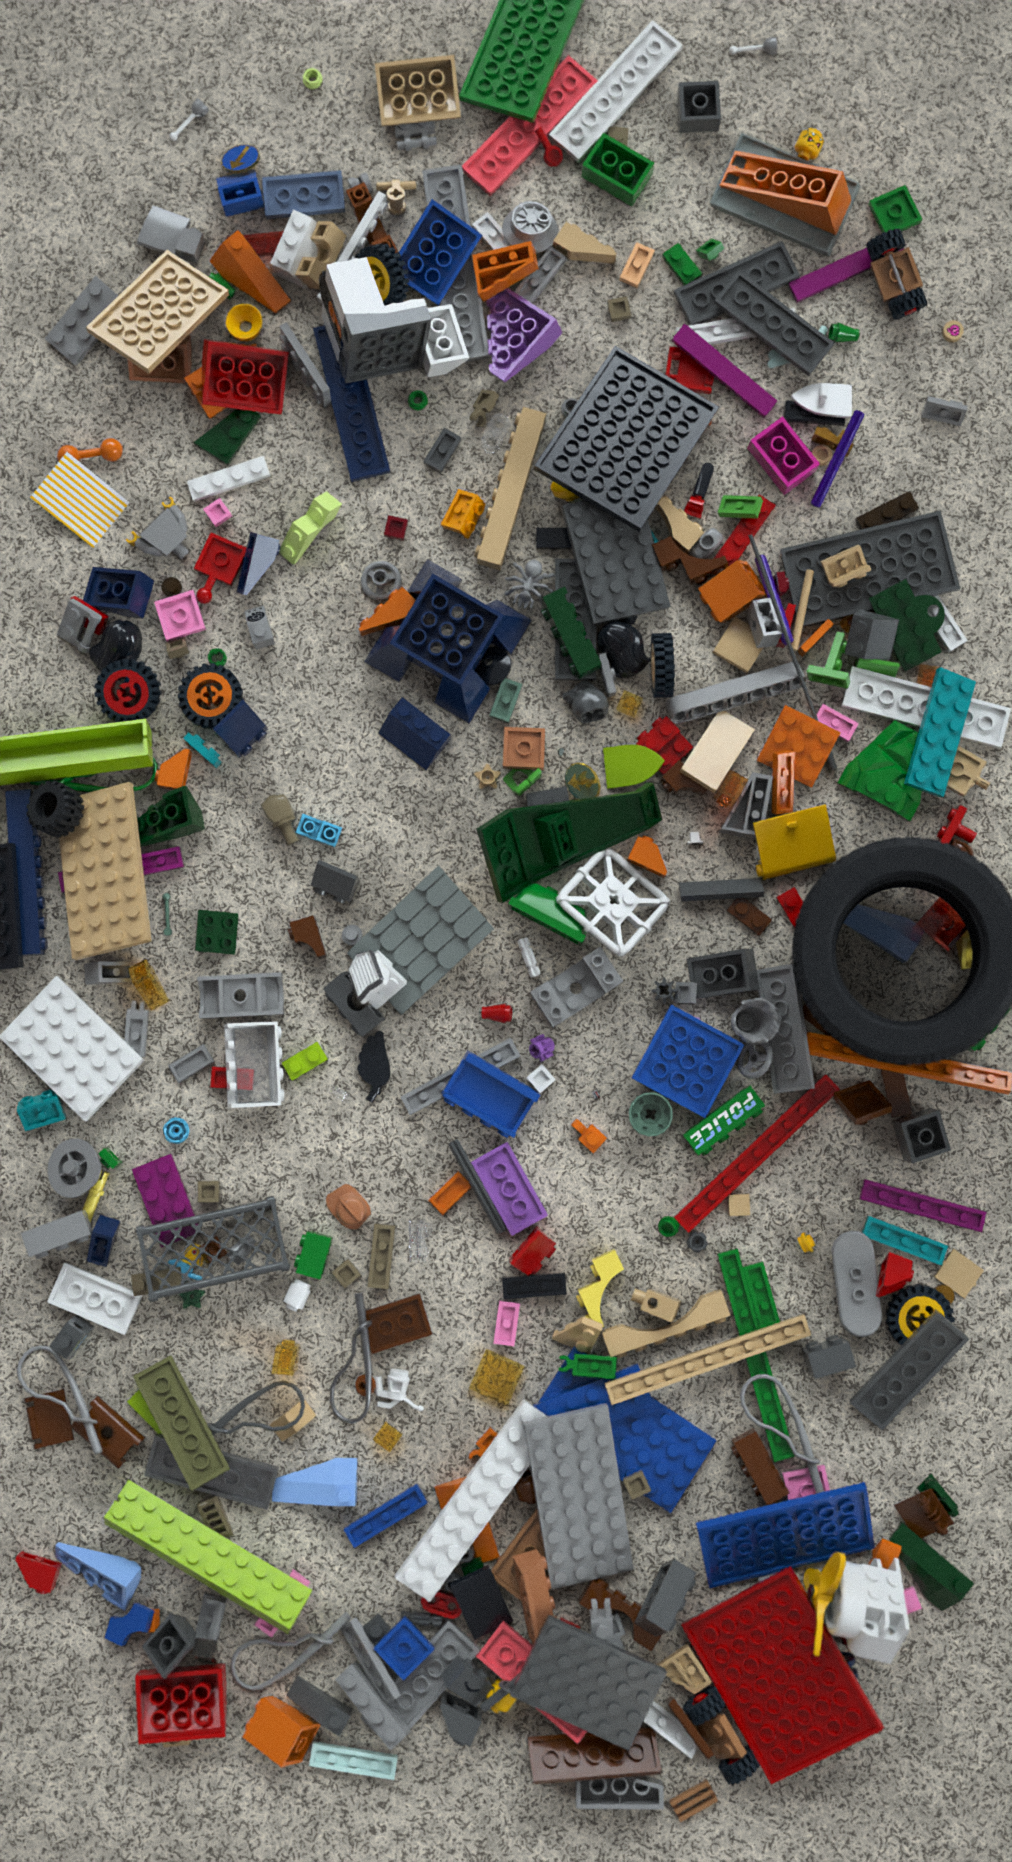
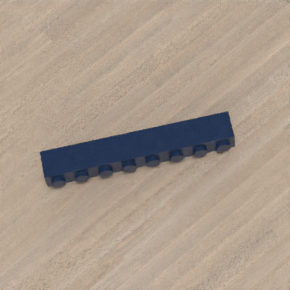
[5,789,48,957]

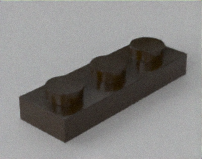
[855,491,919,530]

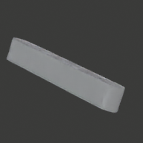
[665,662,807,724]

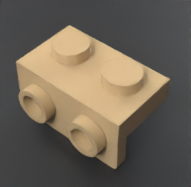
[820,545,871,588]

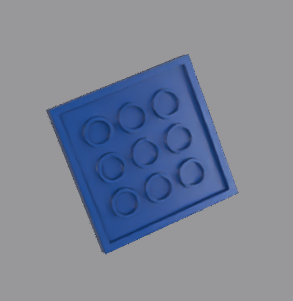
[631,1004,745,1118]

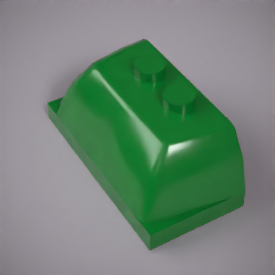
[508,883,587,947]

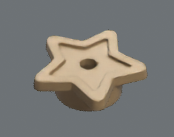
[474,764,501,789]

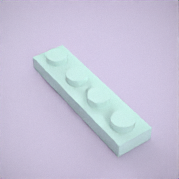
[309,1741,398,1780]

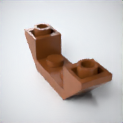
[346,182,398,254]

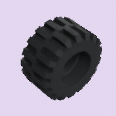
[26,781,84,838]

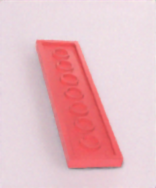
[462,55,598,196]

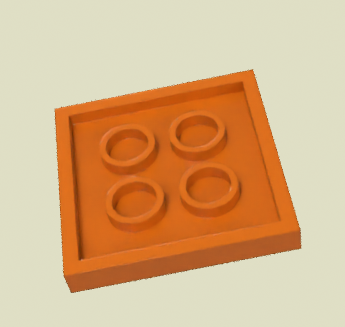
[757,705,841,788]

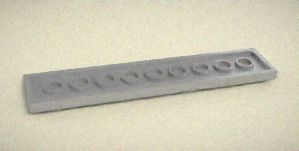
[422,164,490,362]

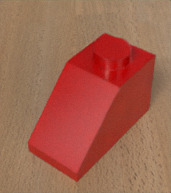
[876,1252,914,1298]
[15,1551,62,1594]

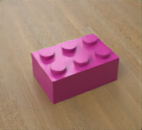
[747,416,820,495]

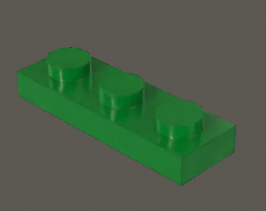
[743,1261,780,1329]

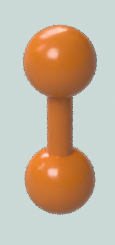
[57,438,123,462]

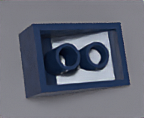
[83,567,154,619]
[213,700,268,758]

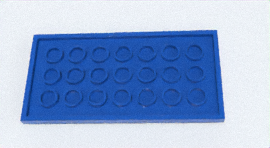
[538,1346,717,1513]
[696,1482,875,1589]

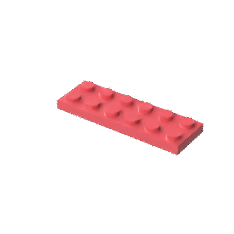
[476,1620,587,1744]

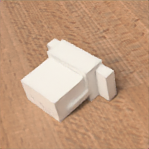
[688,832,703,845]

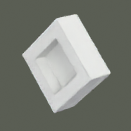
[526,1064,556,1093]

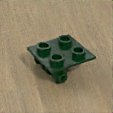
[195,909,238,955]

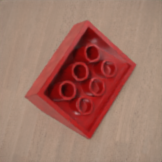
[202,339,289,415]
[135,1663,227,1744]

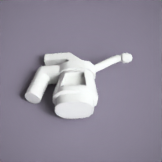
[373,1369,424,1411]

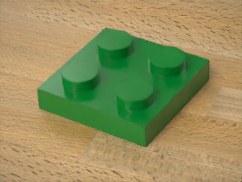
[868,185,923,233]

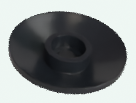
[474,647,511,685]

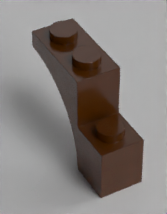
[652,536,728,585]

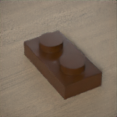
[727,898,772,936]

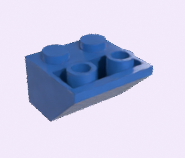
[216,169,264,217]

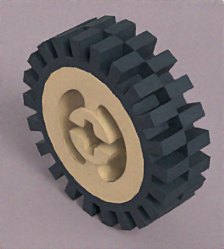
[650,633,675,698]

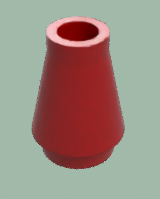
[481,1003,512,1024]

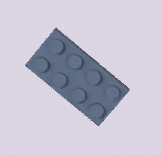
[262,170,345,219]

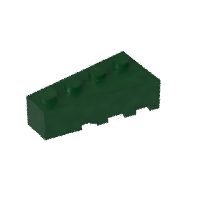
[540,586,602,679]

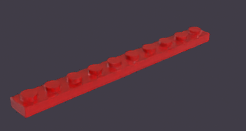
[674,1074,840,1233]

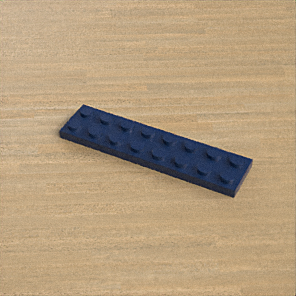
[313,322,390,482]

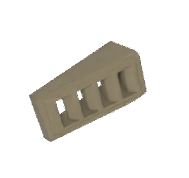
[196,1495,234,1538]

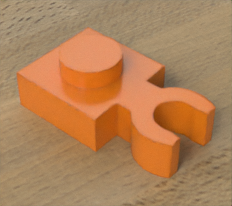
[469,1427,498,1459]

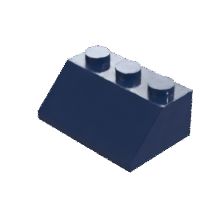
[378,697,451,770]

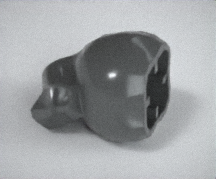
[562,681,609,723]

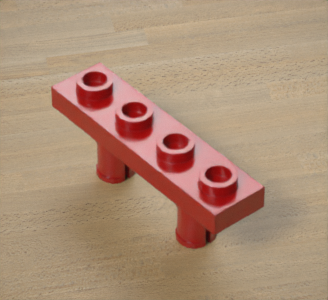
[937,805,977,844]

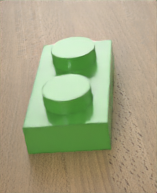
[718,495,763,519]

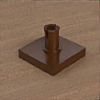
[833,1080,893,1125]

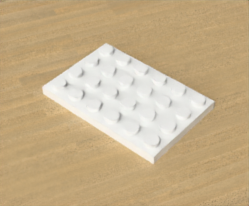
[0,976,144,1122]

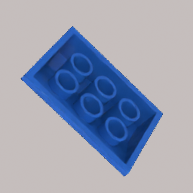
[399,199,483,306]

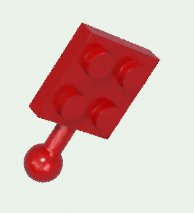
[194,532,246,604]

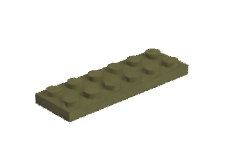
[133,1355,230,1491]

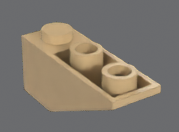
[553,222,617,264]

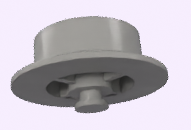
[502,201,558,253]
[48,1138,101,1198]

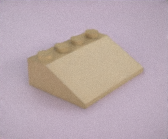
[375,55,461,126]

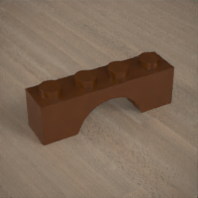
[578,1578,662,1652]

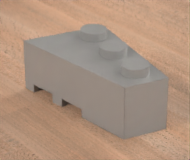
[719,772,773,840]
[21,1210,93,1259]

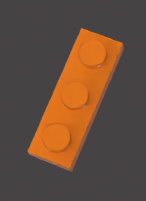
[772,750,795,815]

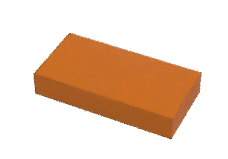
[798,619,834,657]
[428,1171,471,1215]

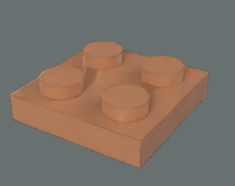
[503,727,545,770]

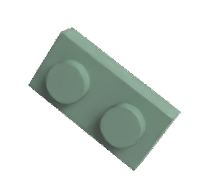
[489,678,522,724]

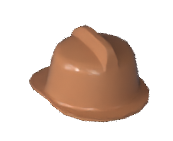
[326,1184,371,1230]

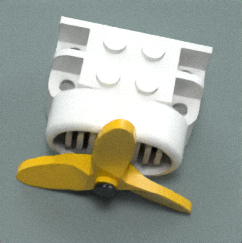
[803,1552,910,1664]

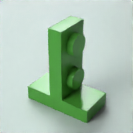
[806,632,850,689]

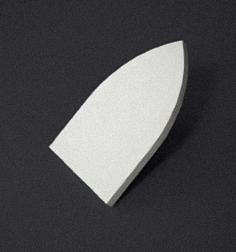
[791,383,852,418]

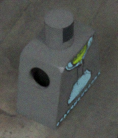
[49,1315,94,1359]

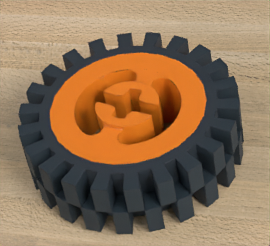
[178,663,244,729]

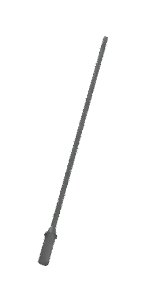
[748,534,837,770]

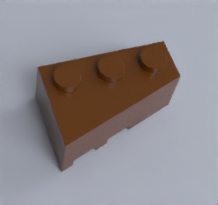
[731,1428,790,1505]

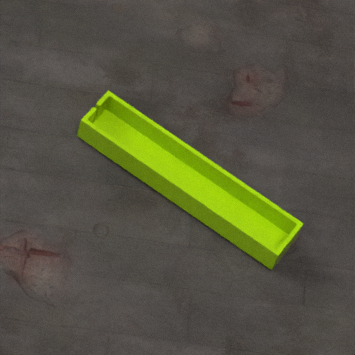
[0,719,153,786]
[104,1480,312,1634]

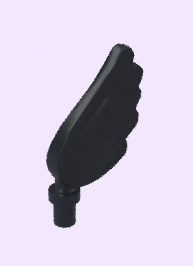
[357,1031,391,1103]

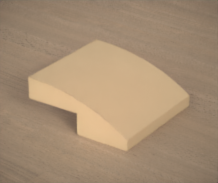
[712,616,763,673]

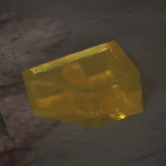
[128,959,170,1010]
[272,1339,300,1375]

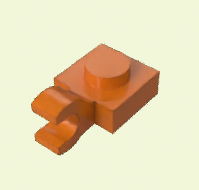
[571,1119,607,1154]

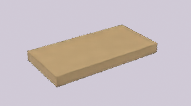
[679,711,755,794]

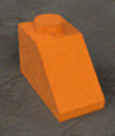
[155,748,192,790]
[627,835,667,878]

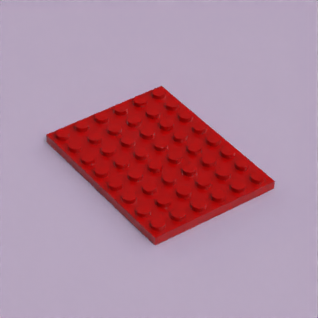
[681,1566,884,1785]

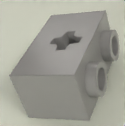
[746,598,783,648]

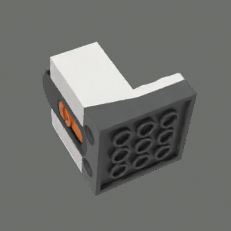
[319,257,431,384]

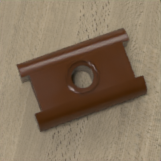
[71,1396,145,1469]

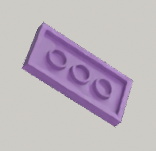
[471,1142,548,1236]

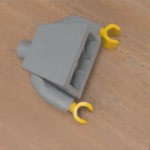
[126,497,189,559]

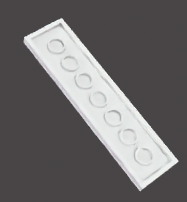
[549,20,682,163]
[841,666,1011,749]

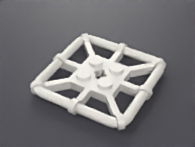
[556,847,670,956]

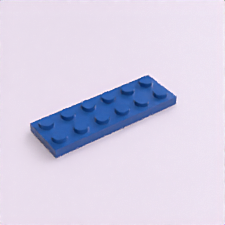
[533,1363,654,1422]

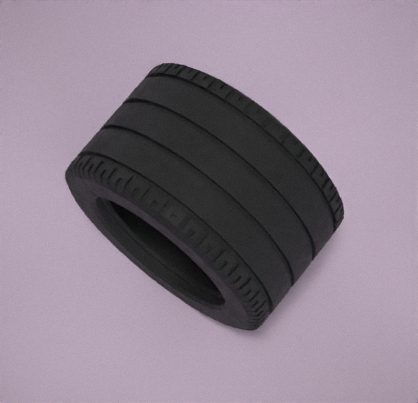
[792,837,1012,1065]

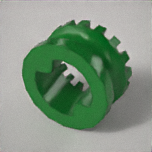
[208,648,227,666]

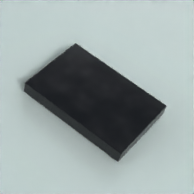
[450,1564,513,1640]

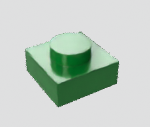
[696,238,725,261]
[98,1148,123,1169]

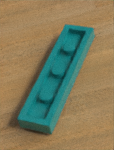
[862,1216,948,1266]

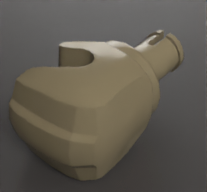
[261,794,299,846]

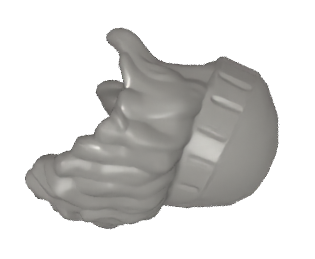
[731,997,782,1043]

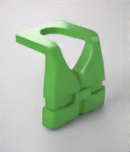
[503,768,542,796]

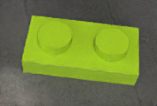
[282,1041,328,1081]

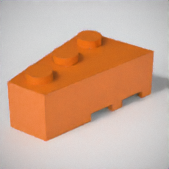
[472,241,538,302]

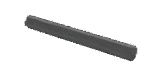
[449,1139,507,1234]

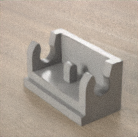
[195,1593,227,1646]

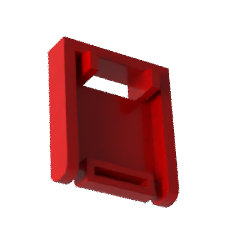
[665,346,714,394]

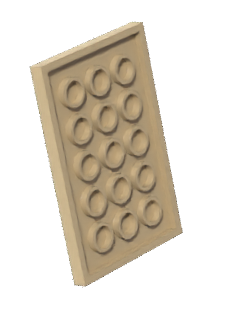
[86,250,229,374]

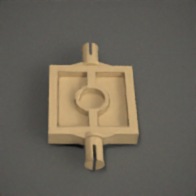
[946,746,990,797]

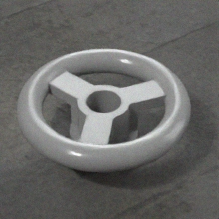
[361,561,401,601]
[737,1042,773,1079]

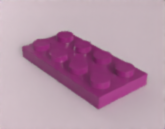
[132,1154,199,1248]

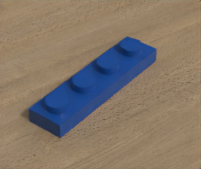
[343,1483,428,1548]

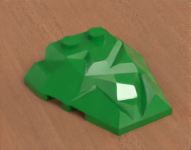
[837,720,922,822]

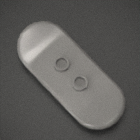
[831,1231,882,1337]

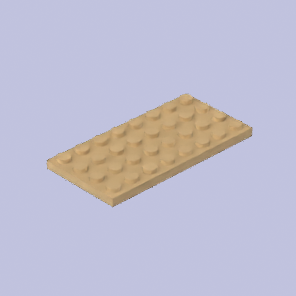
[56,782,152,960]

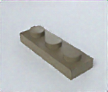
[368,1223,396,1289]

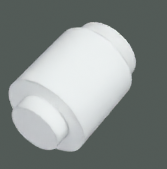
[284,1279,311,1312]

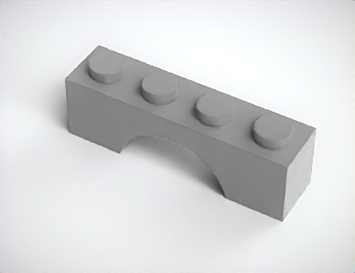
[335,1661,411,1751]

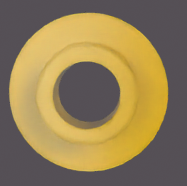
[797,1232,815,1253]

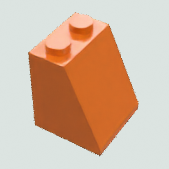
[698,560,767,623]
[242,1696,320,1767]

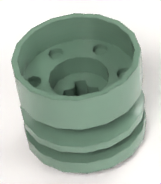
[629,1092,673,1137]

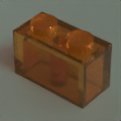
[714,770,748,808]

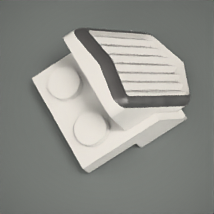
[348,950,407,1010]

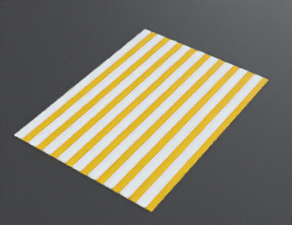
[30,452,129,547]

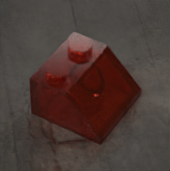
[915,898,967,951]

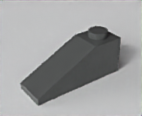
[286,1675,352,1736]

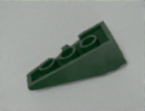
[137,786,205,847]
[889,1522,974,1611]

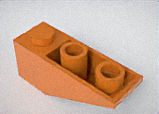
[359,587,416,636]

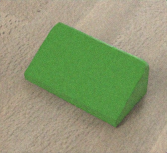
[855,658,900,677]

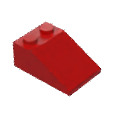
[509,1226,556,1276]

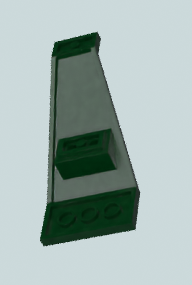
[476,782,662,903]

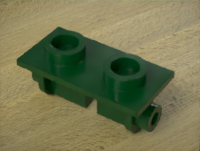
[917,1474,959,1517]

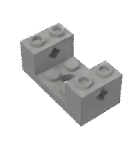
[530,946,623,1028]

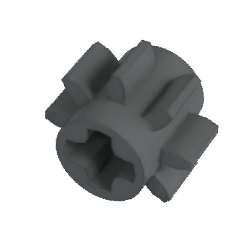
[651,977,678,1004]

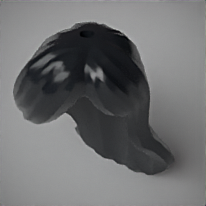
[89,620,142,681]
[597,620,651,678]

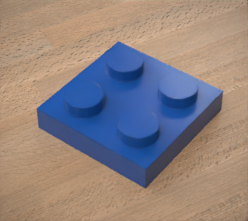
[373,1616,435,1681]

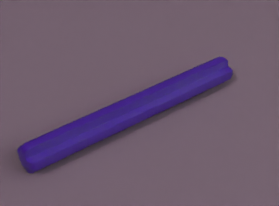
[811,410,864,508]
[755,554,794,645]

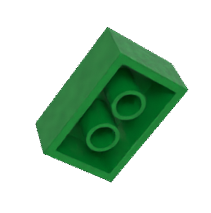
[581,132,654,207]

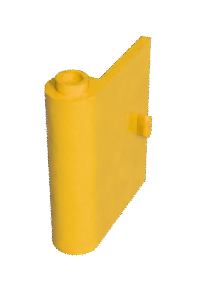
[753,804,836,880]

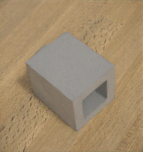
[175,227,205,263]

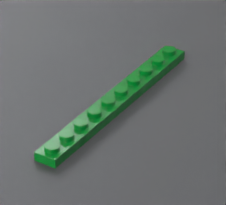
[717,1248,795,1462]

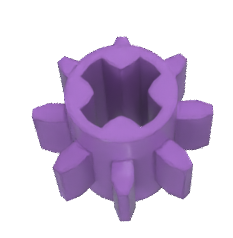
[529,1034,555,1062]

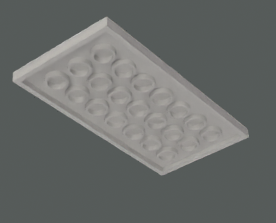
[523,1403,634,1590]

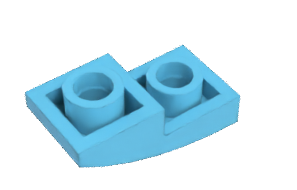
[295,814,342,847]

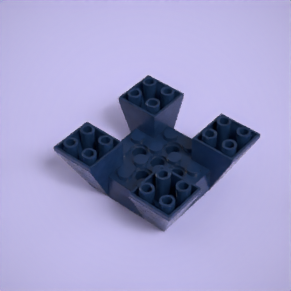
[364,559,532,724]

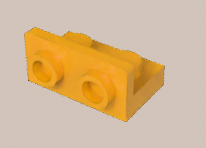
[441,489,486,539]

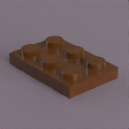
[365,1293,433,1354]

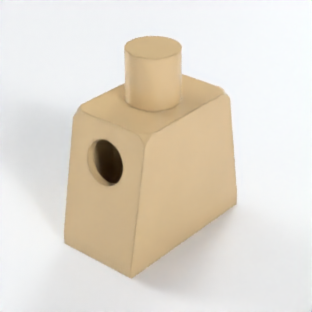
[631,1288,681,1323]

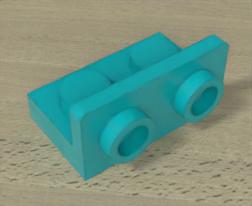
[17,1090,66,1131]

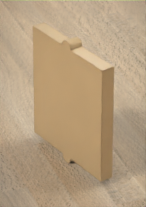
[934,1249,984,1299]

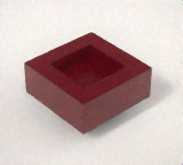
[384,515,408,541]
[773,571,789,597]

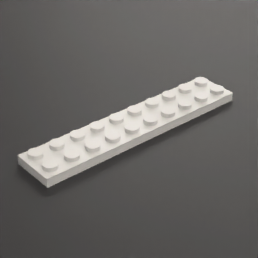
[395,1399,547,1602]

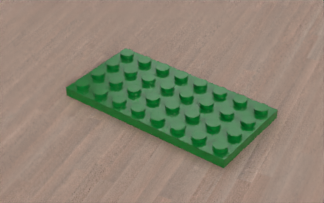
[459,0,584,123]

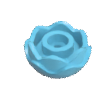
[163,1117,189,1144]

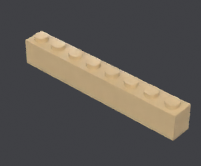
[474,407,546,570]

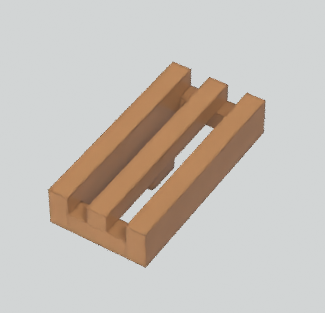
[669,1779,718,1822]

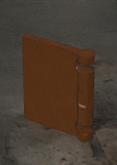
[24,1389,74,1449]

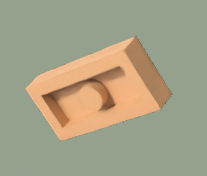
[619,242,655,289]

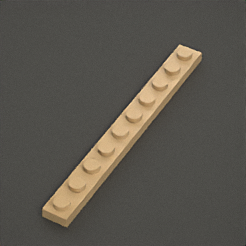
[604,1314,811,1405]

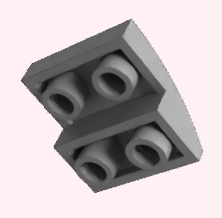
[137,206,190,255]

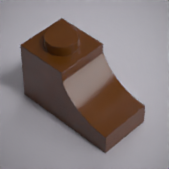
[661,760,708,797]
[288,915,327,959]

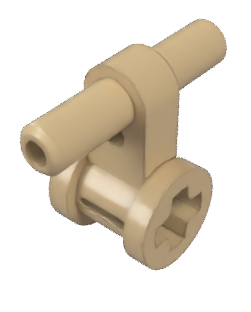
[376,179,416,215]

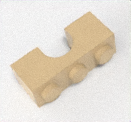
[295,221,346,289]

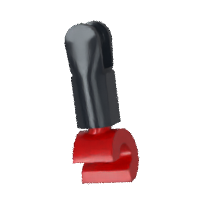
[683,462,714,519]

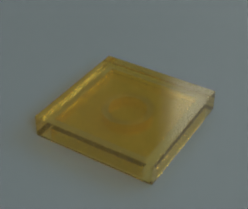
[469,1348,525,1406]

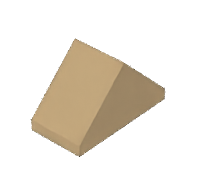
[270,1399,316,1442]

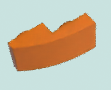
[868,1538,902,1569]

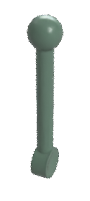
[162,893,172,936]

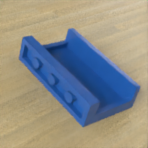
[442,1050,541,1138]

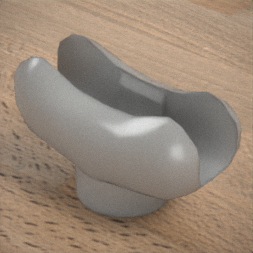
[688,528,723,559]

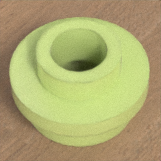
[302,68,322,89]

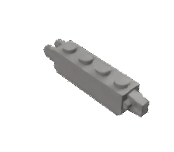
[589,1598,613,1644]

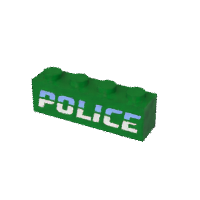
[682,1085,765,1156]

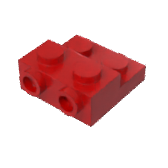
[636,716,694,775]

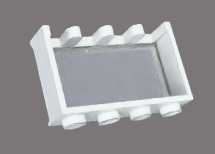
[224,1021,284,1108]

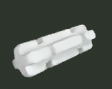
[518,937,541,978]

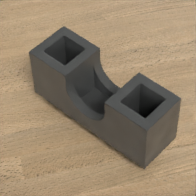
[323,971,386,1037]

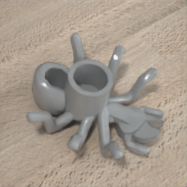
[504,560,555,609]

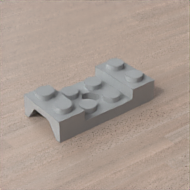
[197,972,284,1019]

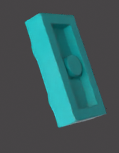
[183,732,222,768]

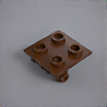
[894,1488,954,1539]

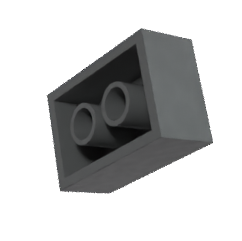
[634,1559,696,1637]

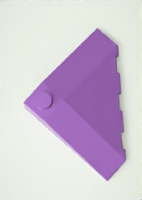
[486,288,563,383]

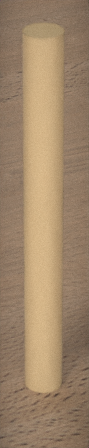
[791,569,814,651]

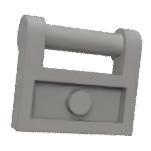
[57,599,102,653]

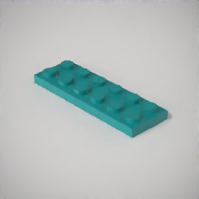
[904,667,976,798]

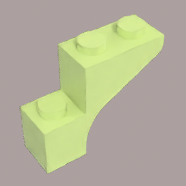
[279,491,342,565]

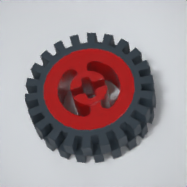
[94,659,162,722]

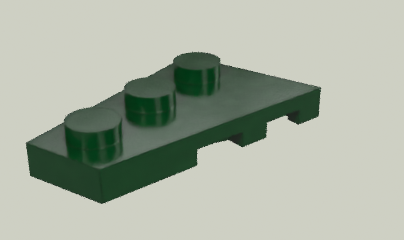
[193,409,261,466]

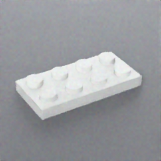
[47,1262,143,1335]

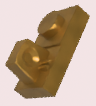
[811,426,854,457]

